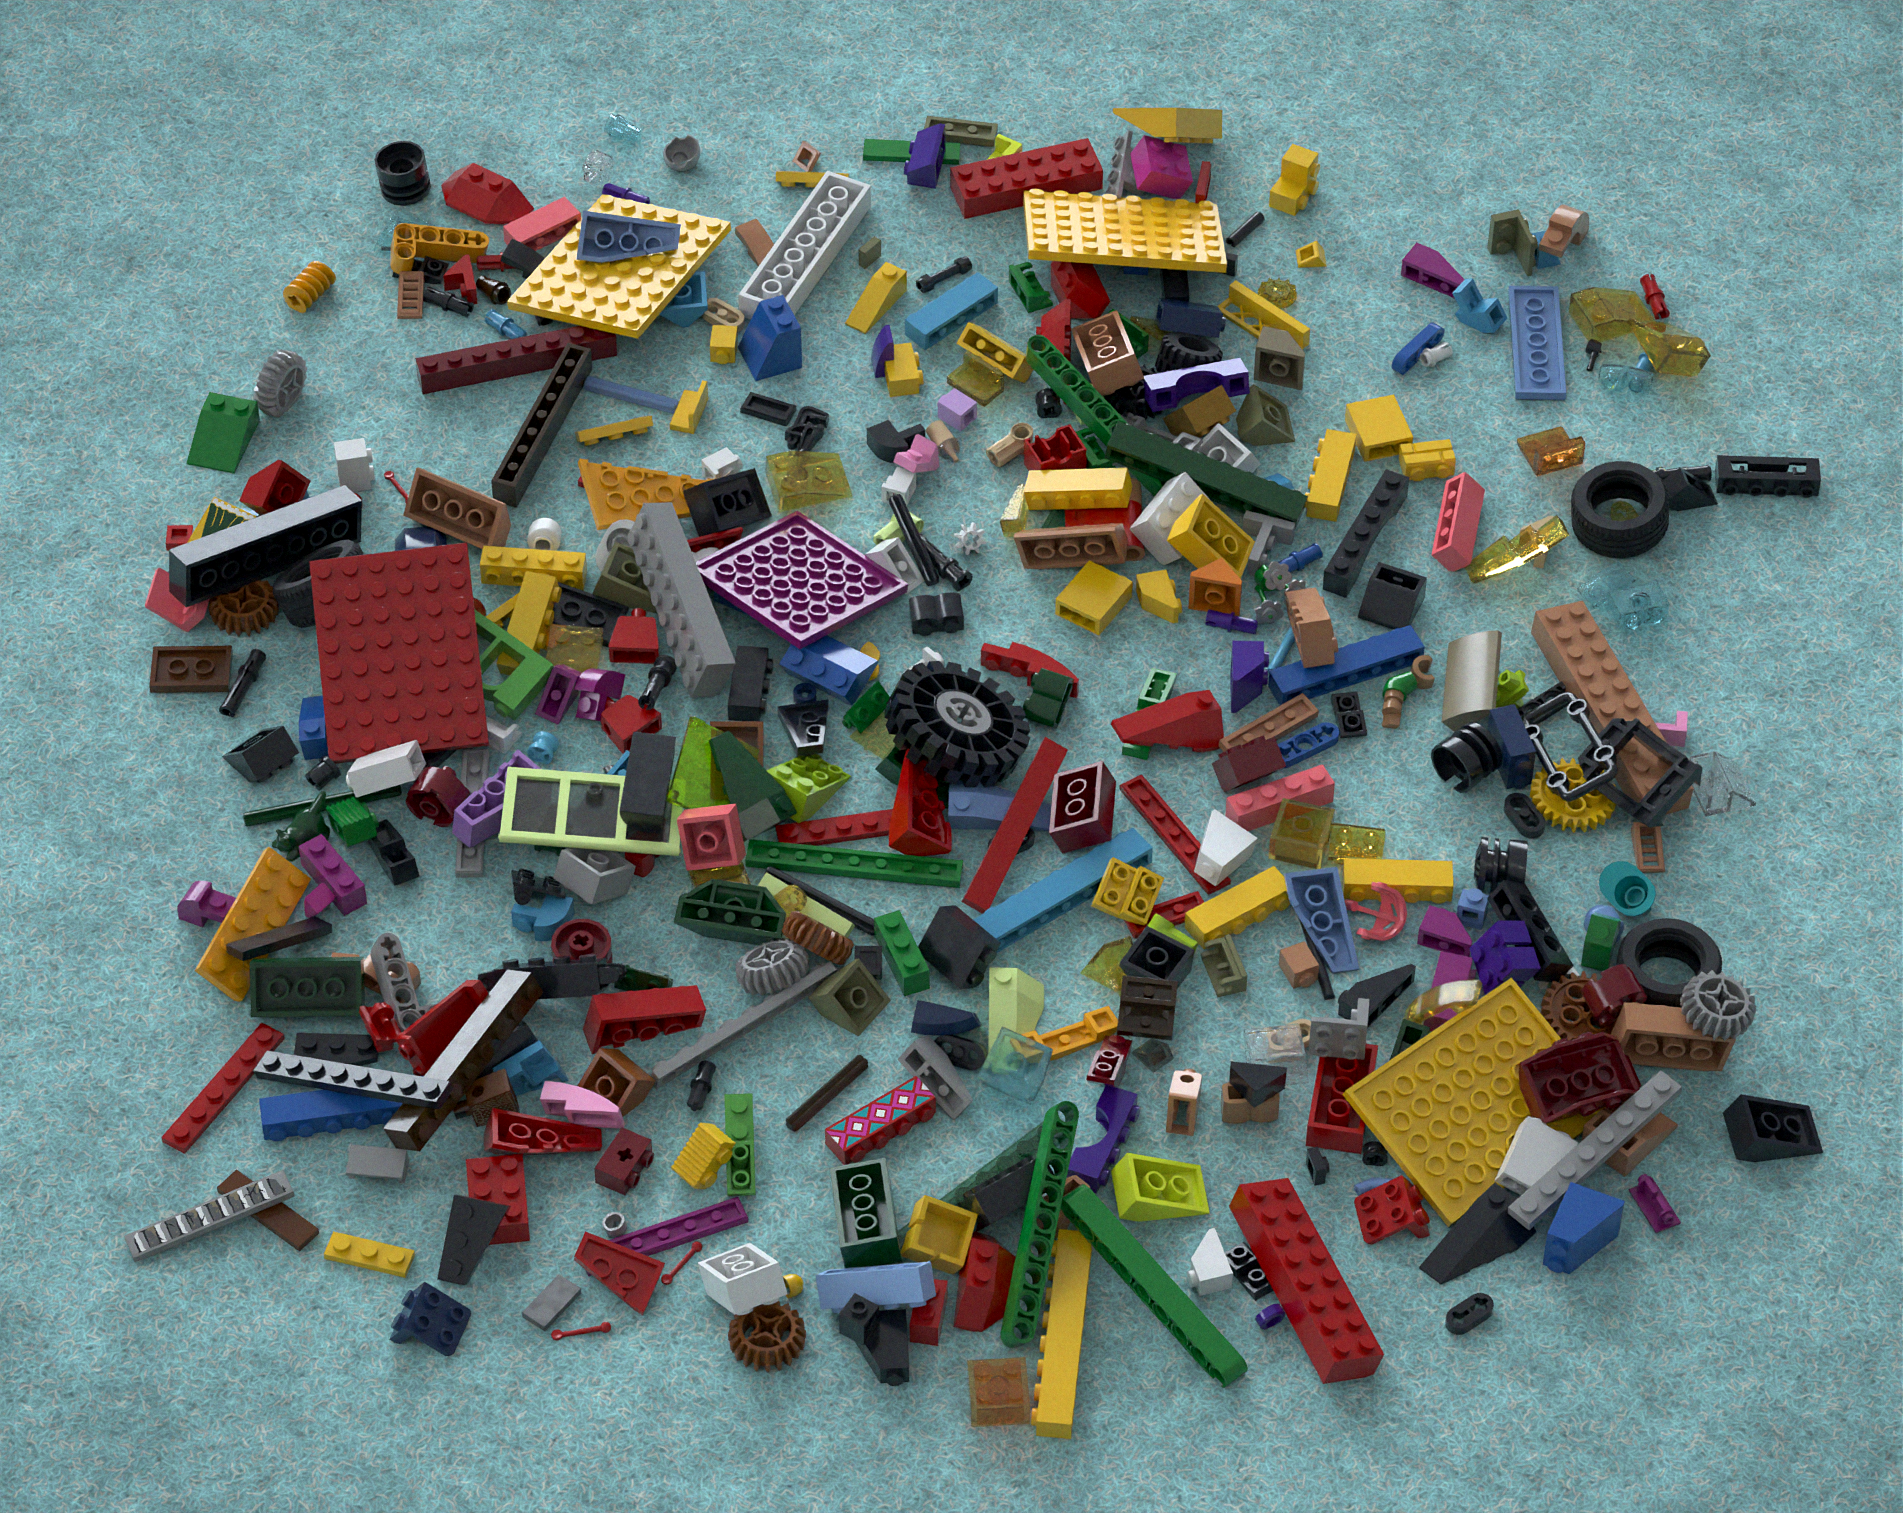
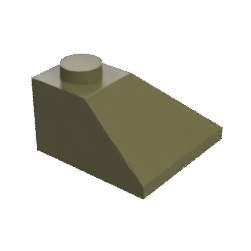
[1236,384,1295,446]
[808,959,891,1036]

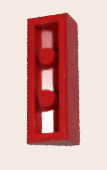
[687,527,743,553]

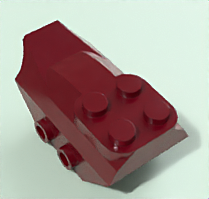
[1519,1032,1641,1123]

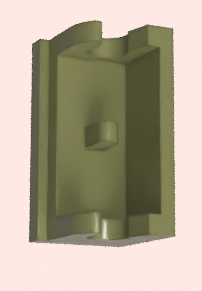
[1200,934,1247,997]

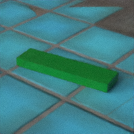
[863,139,960,165]

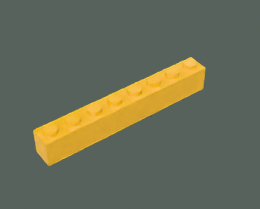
[1031,1229,1093,1439]

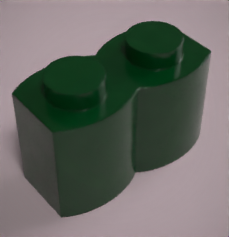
[1022,668,1074,729]

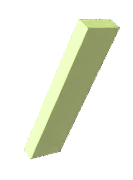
[758,872,855,938]

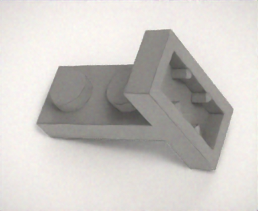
[1242,510,1295,576]

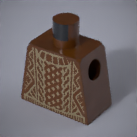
[453,1068,520,1127]

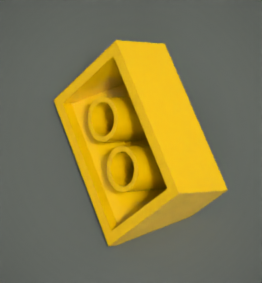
[1167,494,1255,579]

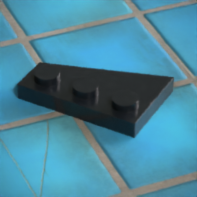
[778,699,829,757]
[294,1033,379,1066]

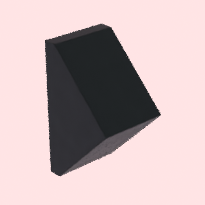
[1229,1061,1287,1108]

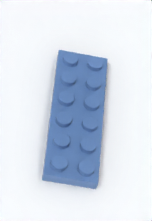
[1508,286,1566,400]

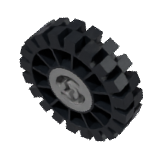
[884,661,1030,788]

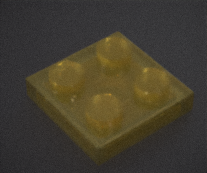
[546,624,604,673]

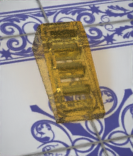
[1000,483,1029,537]

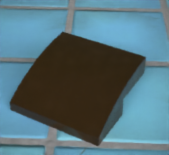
[1117,975,1178,1041]

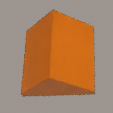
[1188,558,1242,616]

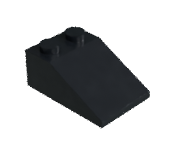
[683,468,772,537]
[1723,1094,1823,1162]

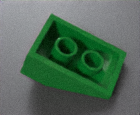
[186,392,260,474]

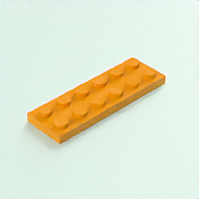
[194,847,311,1002]

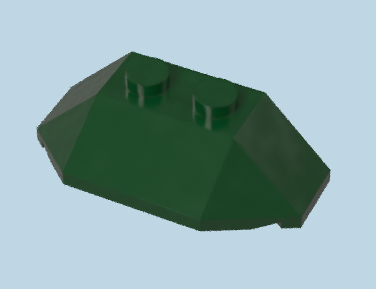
[674,879,787,945]

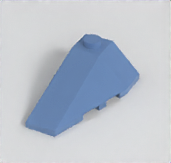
[576,210,681,263]
[948,780,1051,831]
[1284,867,1359,974]

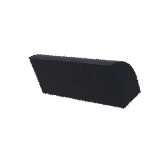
[619,732,676,834]

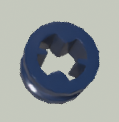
[793,683,817,704]

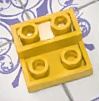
[1091,857,1164,925]

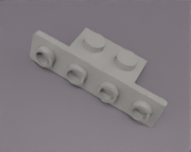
[1105,130,1145,198]

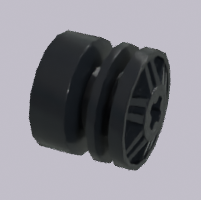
[374,141,431,206]
[1431,722,1503,793]
[1474,837,1528,894]

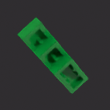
[1122,667,1177,760]

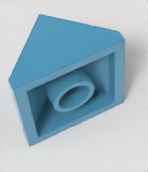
[659,271,708,328]

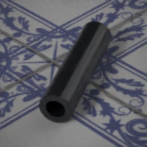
[1226,211,1265,247]

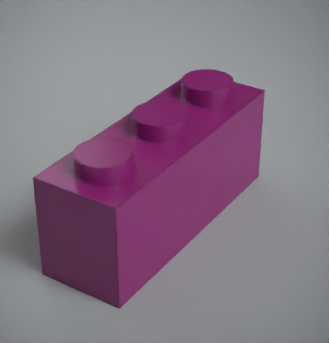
[299,834,367,916]
[1423,951,1476,1032]

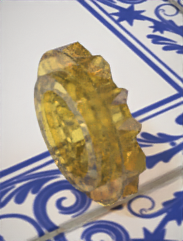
[1258,277,1297,309]

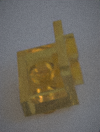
[947,350,1004,407]
[1328,823,1386,865]

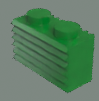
[326,796,379,848]

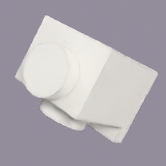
[701,447,743,479]
[882,467,916,506]

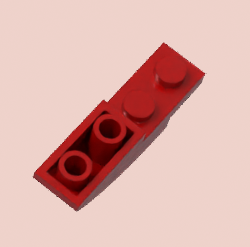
[981,642,1079,698]

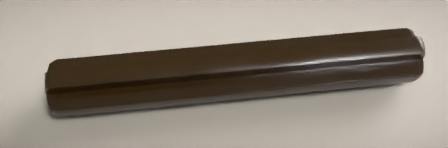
[785,1055,868,1132]

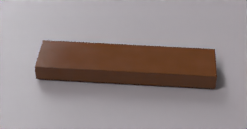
[217,1169,319,1252]

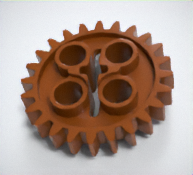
[1540,971,1617,1041]

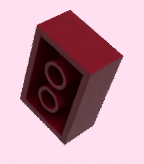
[1049,761,1116,853]

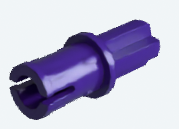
[602,183,650,204]
[1205,609,1258,634]

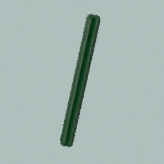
[243,785,402,826]

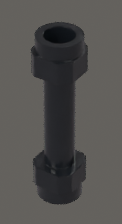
[916,256,972,293]

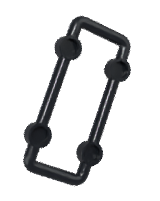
[1521,692,1618,802]

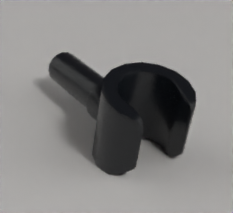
[1585,339,1602,371]

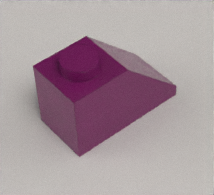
[535,664,582,725]
[1417,905,1473,957]

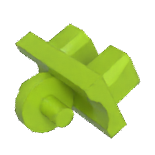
[1496,669,1529,709]

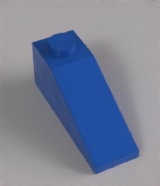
[299,695,329,760]

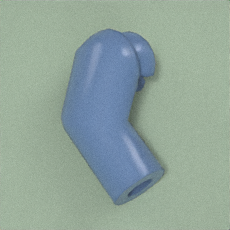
[1354,1177,1392,1196]

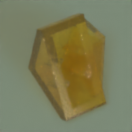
[1080,936,1133,997]

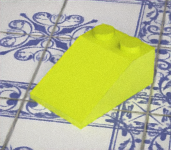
[1111,1153,1210,1222]

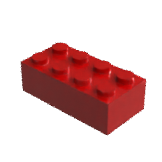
[1305,1044,1379,1154]

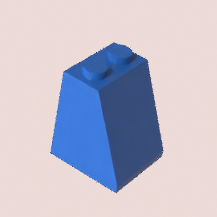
[738,295,802,381]
[1542,1182,1625,1274]

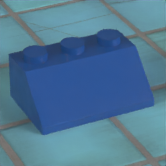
[779,635,879,706]

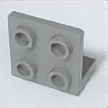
[1308,998,1369,1060]

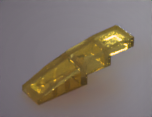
[1465,515,1569,583]

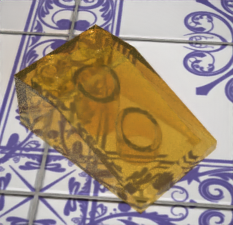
[1569,287,1657,343]
[1628,318,1711,377]
[765,451,852,513]

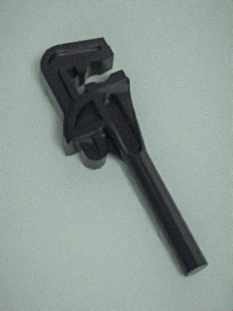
[783,406,829,492]

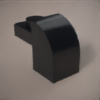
[866,420,925,463]

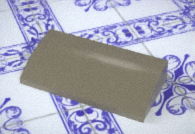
[1441,630,1502,731]

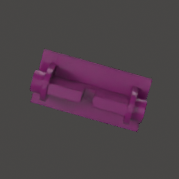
[1629,1174,1681,1233]

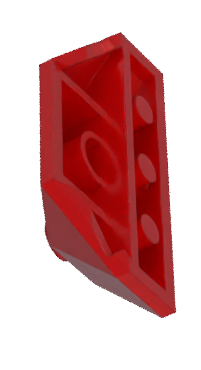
[441,163,534,225]
[1051,261,1111,319]
[953,1231,1016,1332]

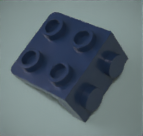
[389,1282,471,1356]

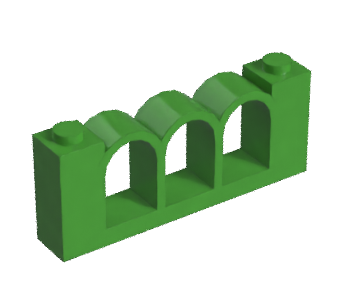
[475,610,553,721]

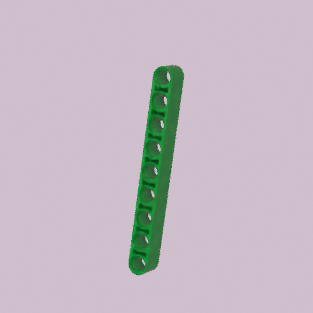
[1025,335,1166,497]
[1000,1101,1079,1348]
[1060,1184,1248,1388]

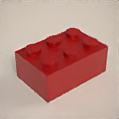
[466,1154,530,1245]

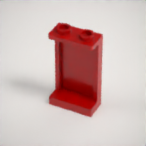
[394,980,489,1076]

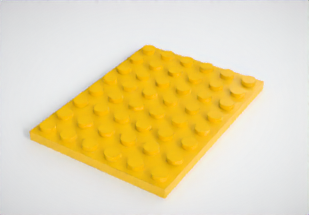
[1023,189,1227,273]
[507,194,731,339]
[1343,978,1605,1227]

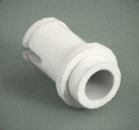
[1420,342,1453,367]

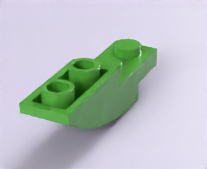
[724,1093,756,1196]

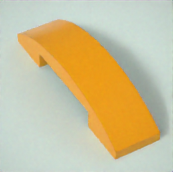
[1010,1006,1118,1062]

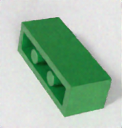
[874,910,930,997]

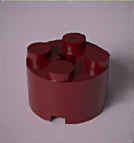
[406,766,470,827]
[1581,964,1647,1027]

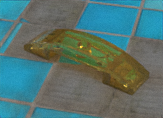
[1401,980,1482,1025]

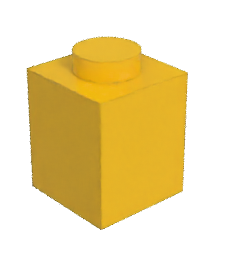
[710,325,738,364]

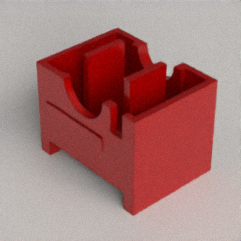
[1024,424,1087,471]

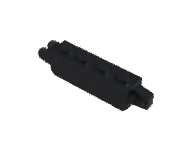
[478,954,628,1000]

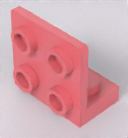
[145,568,210,632]

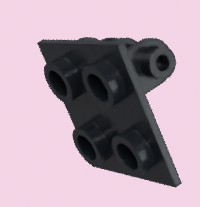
[511,868,566,905]

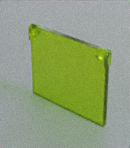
[666,716,760,809]

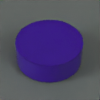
[1255,1304,1285,1330]

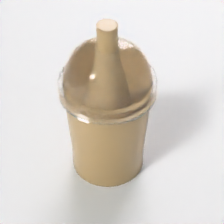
[926,420,960,463]

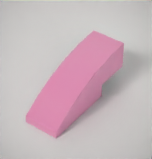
[540,1081,625,1129]

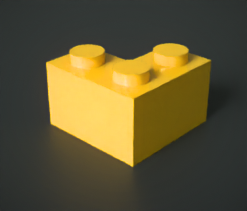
[1269,144,1320,216]

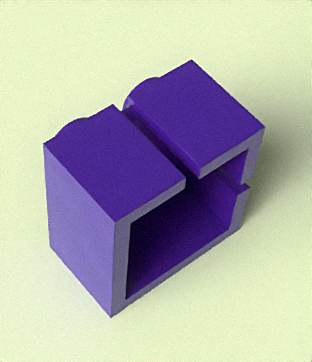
[1469,921,1541,995]

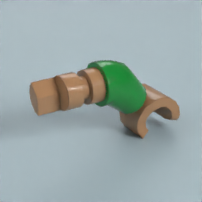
[1382,655,1435,729]

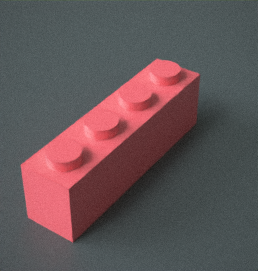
[1431,472,1485,572]
[1225,764,1335,831]

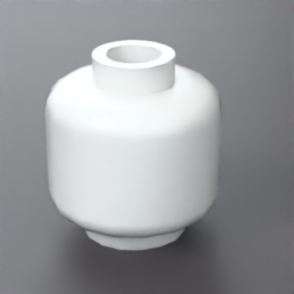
[527,518,562,551]

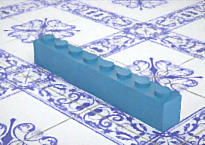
[973,827,1153,953]

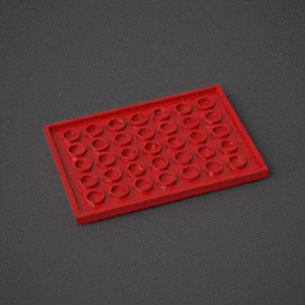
[309,542,489,764]

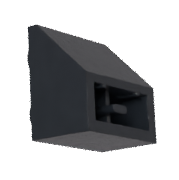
[1358,562,1427,629]

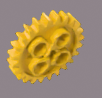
[1529,758,1616,833]

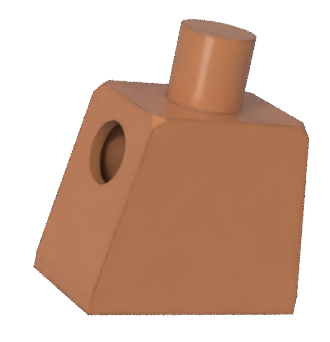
[1166,1068,1202,1136]

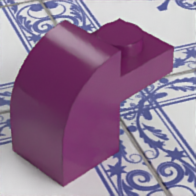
[574,668,626,722]
[177,881,236,927]

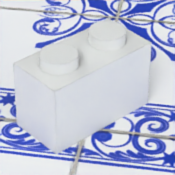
[334,438,375,492]

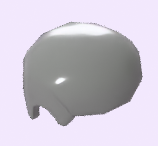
[663,134,700,172]

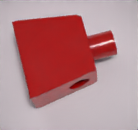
[609,608,659,664]
[601,695,662,754]

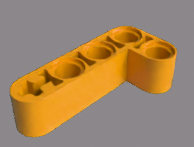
[390,223,489,274]

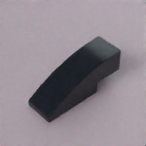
[367,819,420,886]

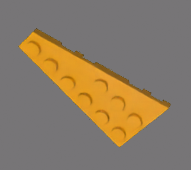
[578,458,714,530]

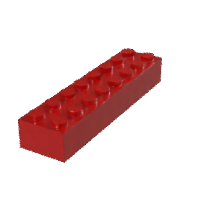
[1229,1178,1385,1384]

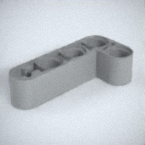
[370,933,436,1032]

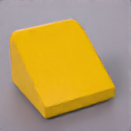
[1295,240,1327,268]

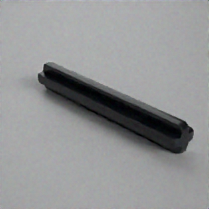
[889,494,939,586]

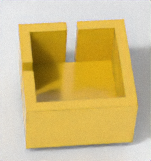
[901,1195,978,1274]

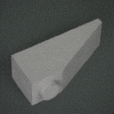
[897,1035,973,1120]

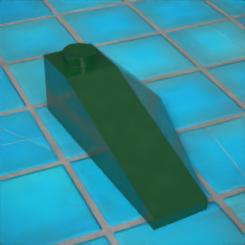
[709,731,797,842]

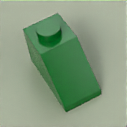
[1581,912,1622,971]

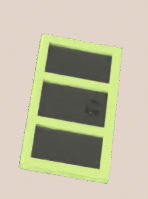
[498,767,685,856]

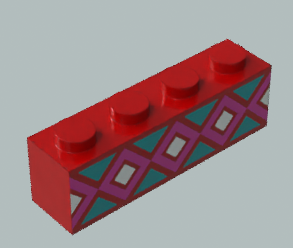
[825,1076,936,1165]

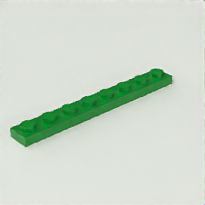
[745,839,963,888]

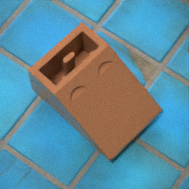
[1582,1102,1678,1177]

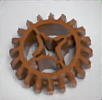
[209,580,279,637]
[781,911,854,965]
[728,1301,806,1373]

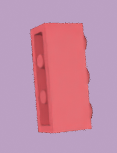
[503,196,581,251]

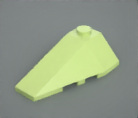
[988,967,1044,1075]

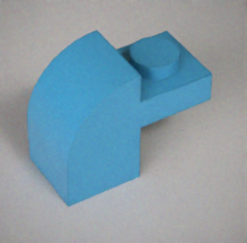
[1452,278,1507,333]
[511,894,575,941]

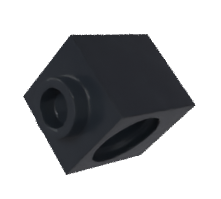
[839,1293,880,1346]

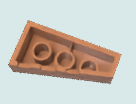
[1285,587,1338,668]

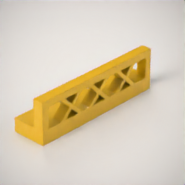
[1218,280,1310,350]

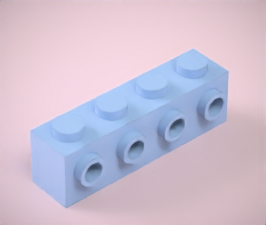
[815,1262,936,1313]

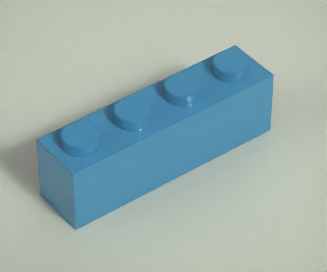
[905,272,998,350]

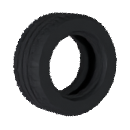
[1571,461,1669,559]
[273,540,365,628]
[1616,918,1722,1008]

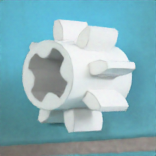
[954,522,987,555]

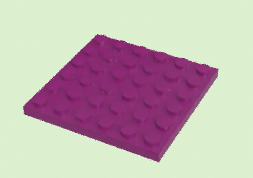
[696,511,908,649]

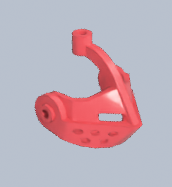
[1345,882,1407,941]

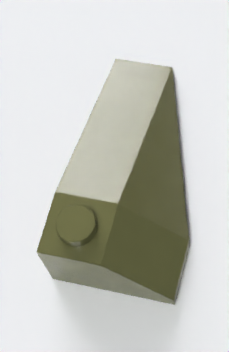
[592,541,658,614]

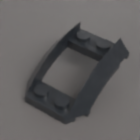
[1578,718,1702,827]

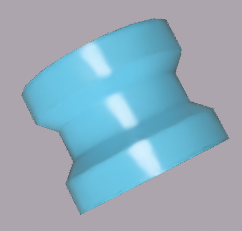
[527,731,559,764]

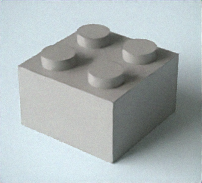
[553,848,636,904]

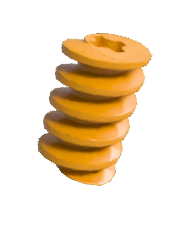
[283,261,336,313]

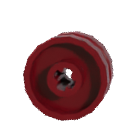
[551,919,613,964]

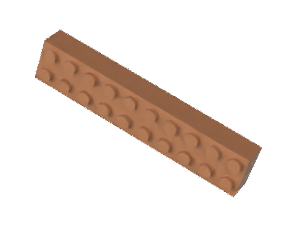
[1531,601,1694,815]

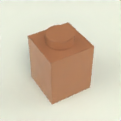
[1279,941,1319,989]

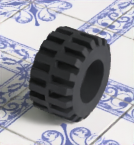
[1155,332,1223,373]

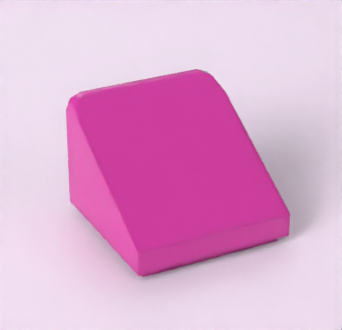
[304,883,336,918]

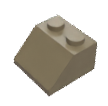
[1254,326,1306,390]

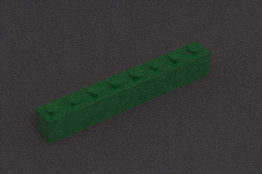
[1104,421,1308,529]

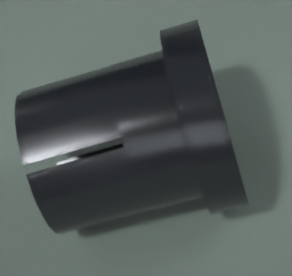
[305,755,341,790]

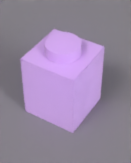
[937,388,977,432]

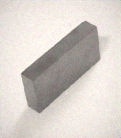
[522,1274,581,1331]

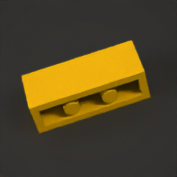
[956,322,1033,383]

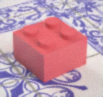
[677,804,746,871]

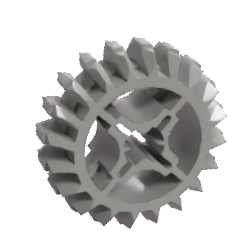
[253,349,307,417]
[735,938,809,995]
[1680,970,1757,1041]

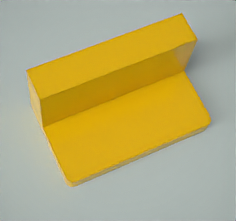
[670,380,708,434]

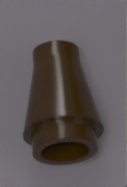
[476,276,511,305]

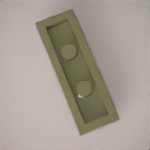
[924,116,998,147]

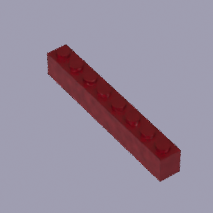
[415,326,617,395]

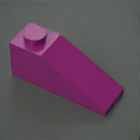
[1401,242,1465,299]

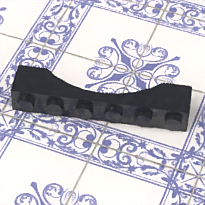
[1323,469,1409,598]

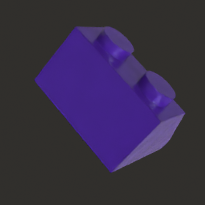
[904,123,946,189]
[1230,640,1269,713]

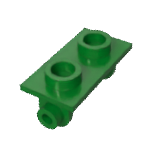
[842,680,890,734]

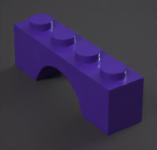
[1143,358,1250,412]
[1067,1086,1141,1194]

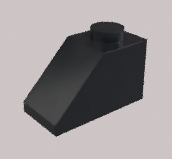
[1663,467,1718,511]

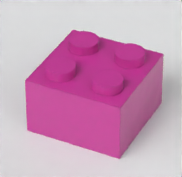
[1130,135,1193,199]

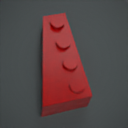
[583,985,706,1054]

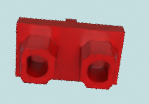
[359,1002,402,1052]

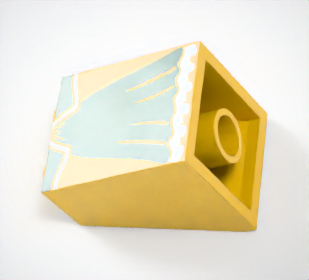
[187,496,256,543]

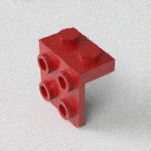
[1354,1175,1430,1245]

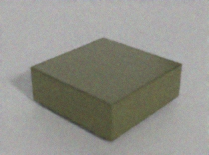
[858,236,881,269]

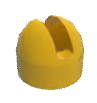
[783,1274,804,1299]

